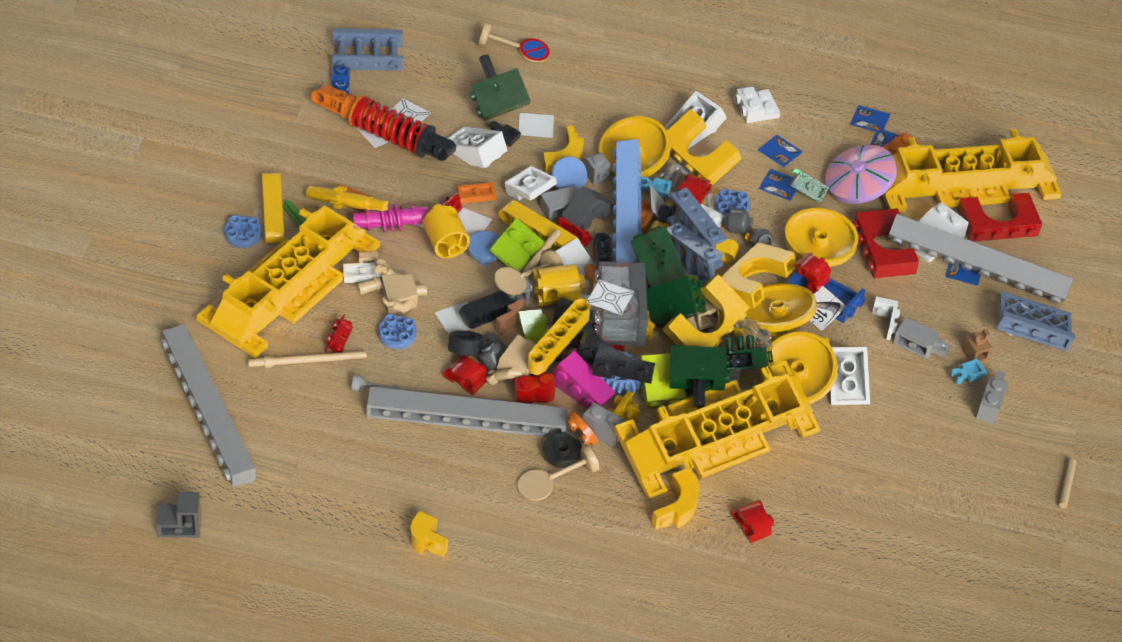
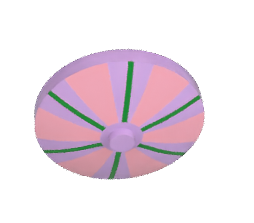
[825,145,897,204]

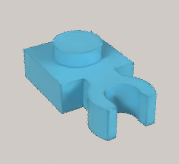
[641,177,672,199]
[950,359,987,384]

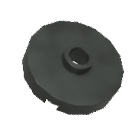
[542,432,582,468]

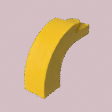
[542,125,584,175]
[651,469,699,529]

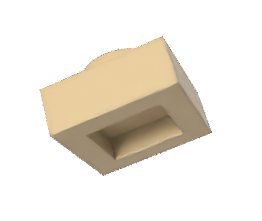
[359,252,378,263]

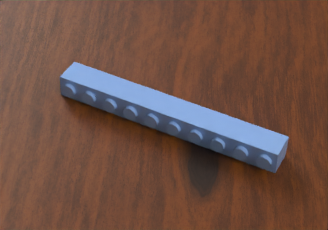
[613,139,641,268]

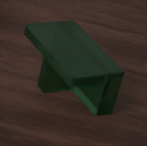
[789,169,829,203]

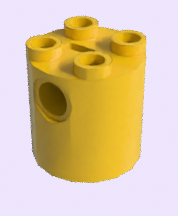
[422,204,470,258]
[532,264,586,306]

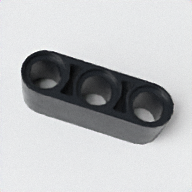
[459,290,514,329]

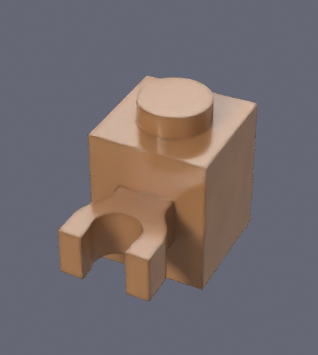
[962,329,993,362]

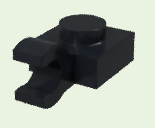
[489,121,521,147]

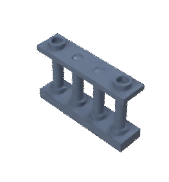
[333,28,403,71]
[667,187,727,272]
[667,223,723,288]

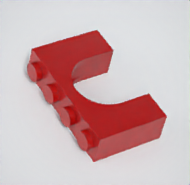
[957,192,1042,242]
[852,208,919,279]

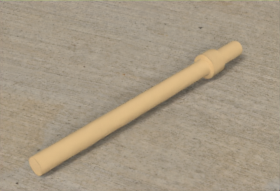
[248,351,367,368]

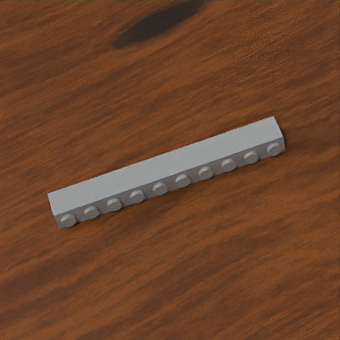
[888,214,1073,303]
[160,324,256,487]
[367,387,568,437]

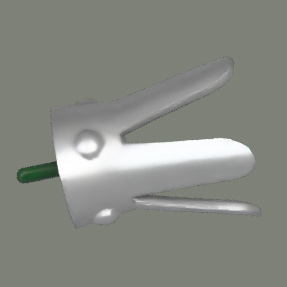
[660,163,682,189]

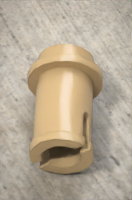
[357,277,383,295]

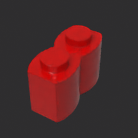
[513,373,556,404]

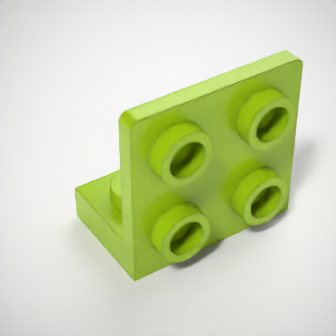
[490,218,545,272]

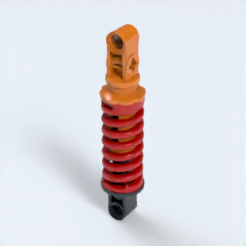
[311,84,456,161]

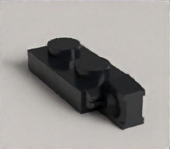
[658,197,678,223]

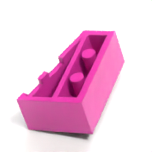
[552,350,616,409]

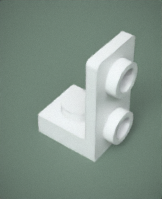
[872,296,900,340]

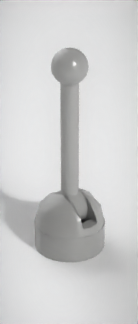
[351,375,399,391]

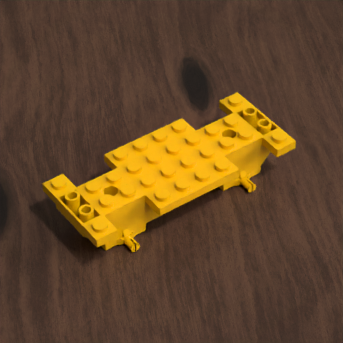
[882,129,1062,212]
[196,205,380,358]
[614,361,821,500]

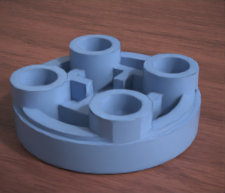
[551,157,587,190]
[714,188,751,216]
[224,215,262,248]
[467,231,500,265]
[378,314,417,349]

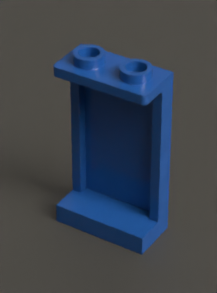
[788,271,866,324]

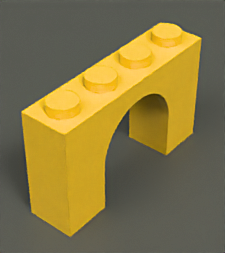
[667,109,742,185]
[721,242,796,309]
[662,274,750,347]

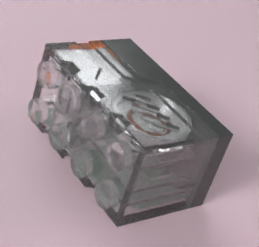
[593,262,648,346]

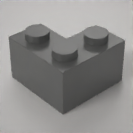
[561,186,613,230]
[157,491,201,538]

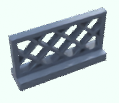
[996,291,1075,351]

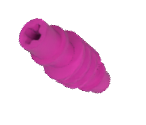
[353,203,428,233]

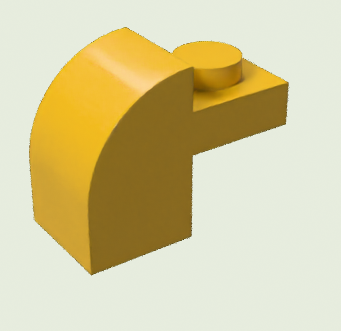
[410,511,448,557]

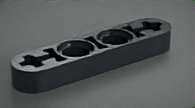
[593,233,614,281]

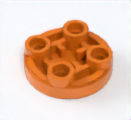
[567,411,599,446]

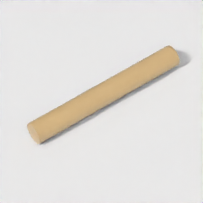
[521,229,562,273]
[1059,458,1077,508]

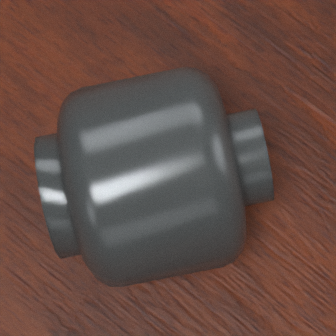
[725,209,753,234]
[479,341,505,371]

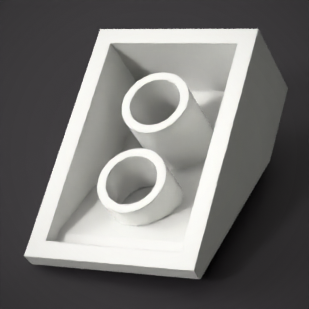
[665,91,726,149]
[447,126,507,168]
[905,202,969,263]
[829,347,870,405]

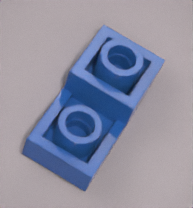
[332,66,350,94]

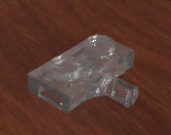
[740,317,773,348]

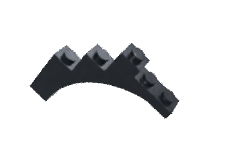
[568,310,655,384]

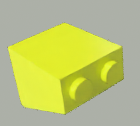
[639,354,686,408]

